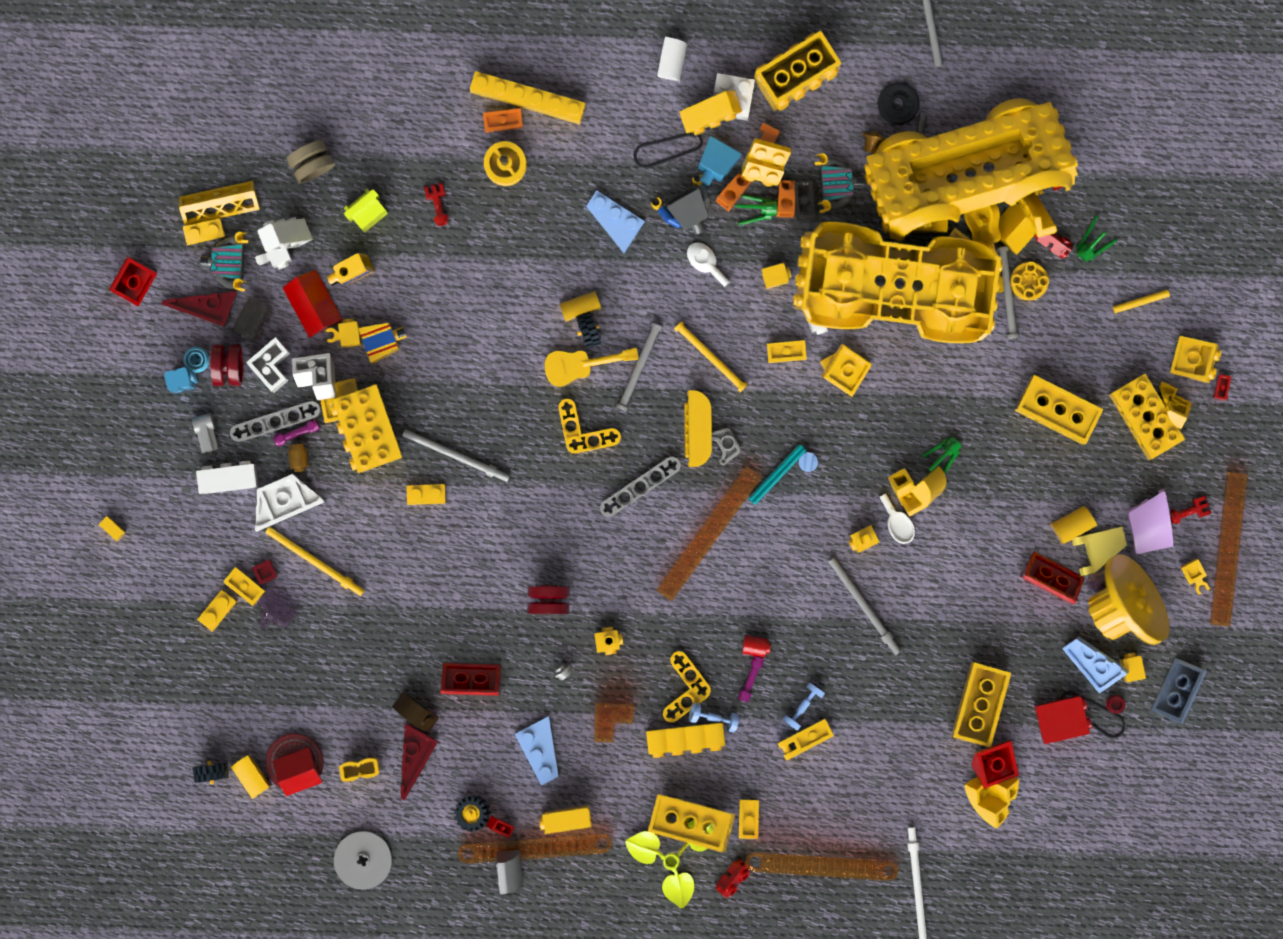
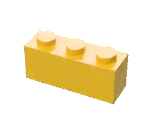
[679,90,742,135]

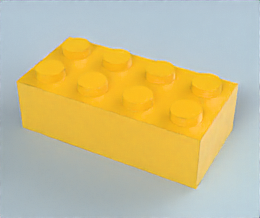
[951,662,1011,747]

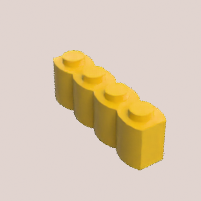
[646,722,725,758]

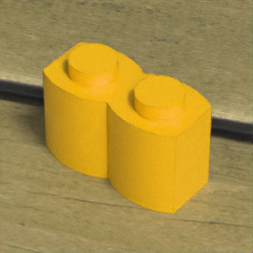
[339,757,381,782]

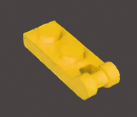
[777,719,834,760]

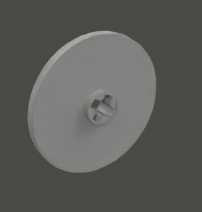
[334,831,392,890]

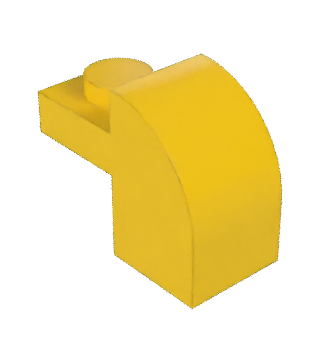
[888,468,925,516]

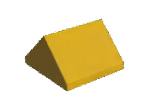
[999,203,1036,255]

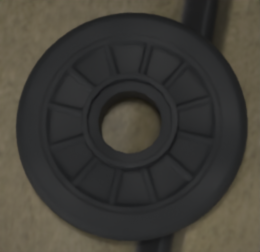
[878,83,919,125]

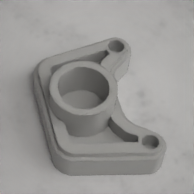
[712,428,741,465]

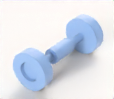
[782,682,825,731]
[689,703,739,733]

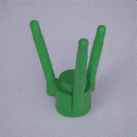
[735,194,777,226]
[1075,215,1117,262]
[922,436,962,475]

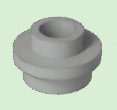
[554,663,572,680]

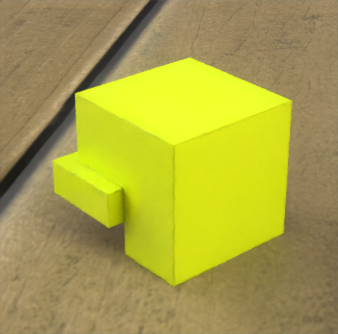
[344,189,388,233]

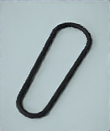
[633,133,703,169]
[1060,691,1125,739]

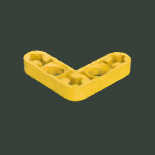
[559,399,621,454]
[663,651,711,723]

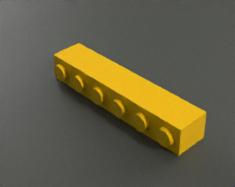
[470,71,586,125]

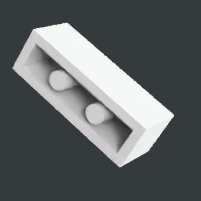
[257,217,313,252]
[196,461,259,494]

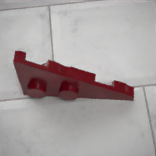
[161,291,237,327]
[401,723,438,801]

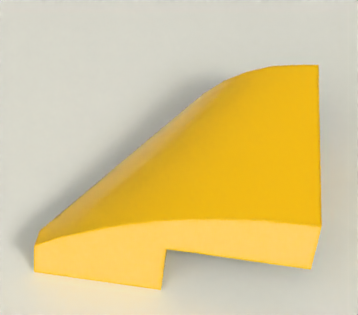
[1159,381,1192,429]

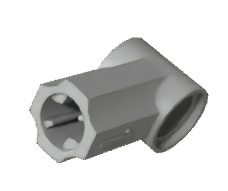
[192,413,219,453]

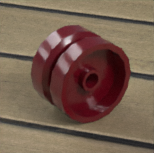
[210,344,243,386]
[527,585,570,614]

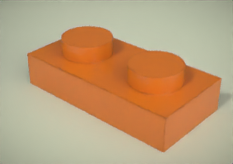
[483,108,523,133]

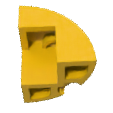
[964,777,1019,829]

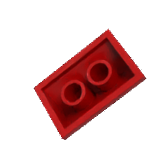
[282,270,343,338]
[1020,551,1084,604]
[440,663,501,696]

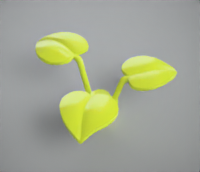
[626,820,714,909]

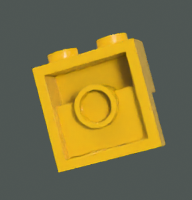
[742,138,791,187]
[1170,336,1222,383]

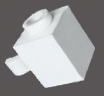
[255,249,292,269]

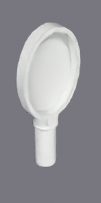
[687,242,730,287]
[880,493,915,544]

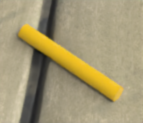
[1113,289,1170,313]

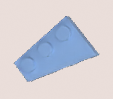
[586,191,645,253]
[1063,636,1129,693]
[515,716,559,785]

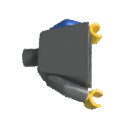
[651,174,711,235]

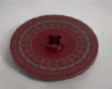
[265,733,324,788]

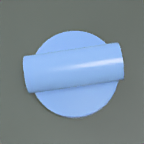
[799,452,818,472]

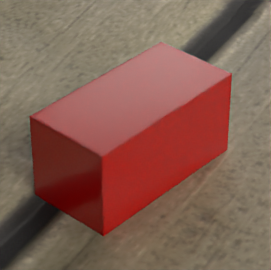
[1213,374,1231,401]
[486,815,515,837]

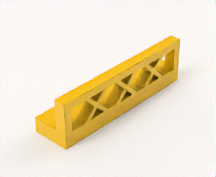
[179,181,260,225]
[1018,192,1057,238]

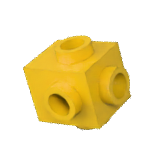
[594,627,623,655]

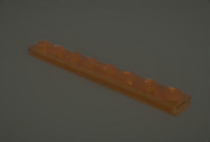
[656,466,762,602]
[1210,472,1248,627]

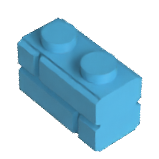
[164,367,198,393]

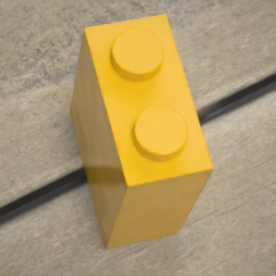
[539,805,592,834]

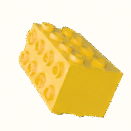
[754,31,841,111]
[330,385,402,473]

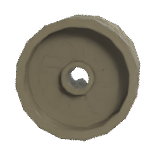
[286,140,336,184]

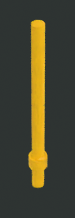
[265,526,365,596]

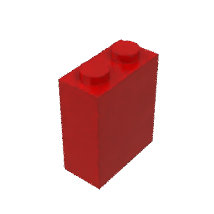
[1034,695,1092,744]

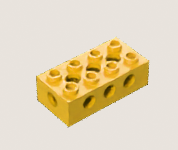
[1109,374,1185,460]
[1014,375,1103,445]
[648,794,735,852]

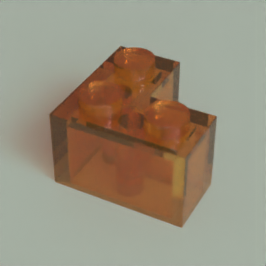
[594,702,634,743]

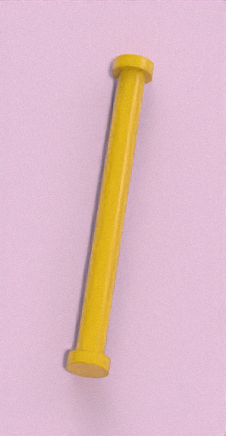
[674,321,748,392]

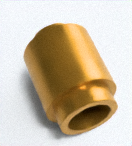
[288,444,309,472]

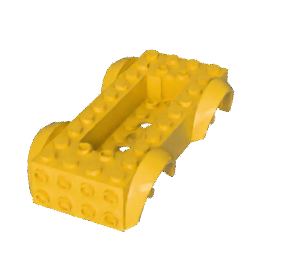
[864,98,1078,241]
[793,221,1003,343]

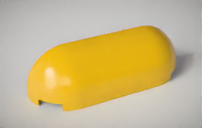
[684,390,712,467]

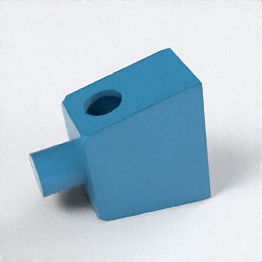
[698,136,742,186]

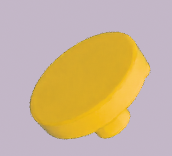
[1010,261,1049,301]

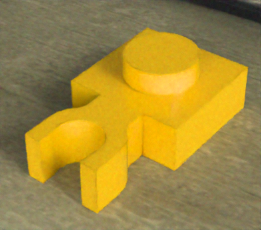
[1180,558,1210,595]

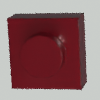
[252,560,278,585]

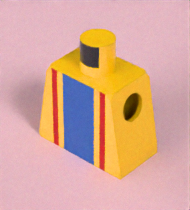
[327,253,375,286]
[359,323,407,364]

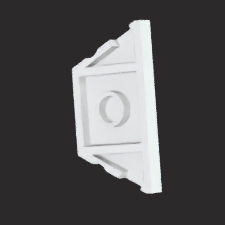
[255,474,324,532]

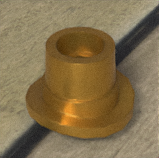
[862,131,886,154]

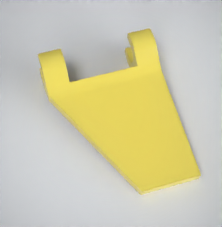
[1072,527,1127,576]

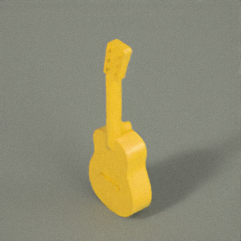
[964,204,1004,293]
[545,348,639,387]

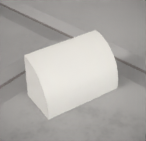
[658,37,687,81]

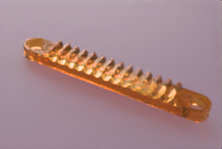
[458,833,612,864]
[745,852,899,881]

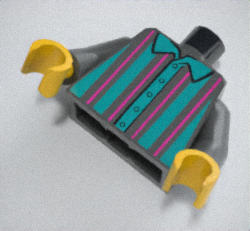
[815,153,864,213]
[200,232,248,292]

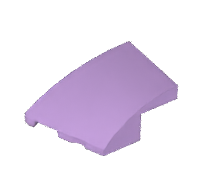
[1128,489,1173,554]

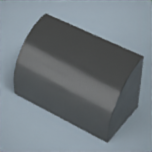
[497,850,523,894]

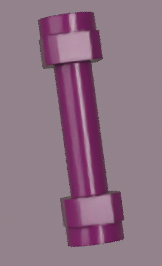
[273,419,320,447]
[737,656,764,703]

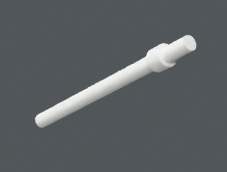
[907,827,927,939]

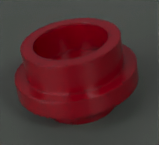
[1106,694,1125,714]

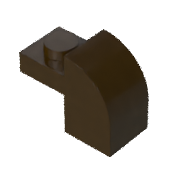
[392,692,439,733]

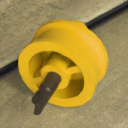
[484,141,527,186]

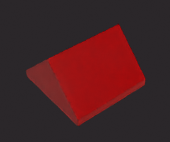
[108,257,157,307]
[971,740,1019,789]
[273,747,323,796]

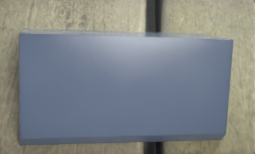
[1151,658,1207,724]

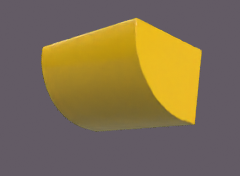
[559,291,601,322]
[911,466,946,508]
[1050,506,1097,544]
[231,754,271,799]

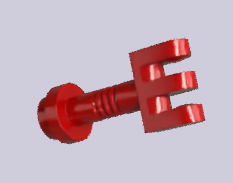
[424,182,449,226]
[1170,496,1212,524]

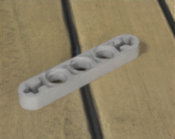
[230,401,321,442]
[600,457,681,517]

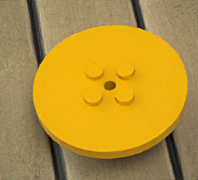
[1088,554,1170,645]

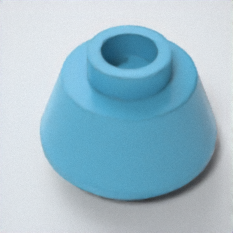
[183,347,210,373]

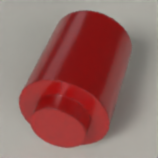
[742,635,771,657]

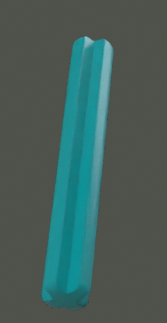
[748,444,806,504]

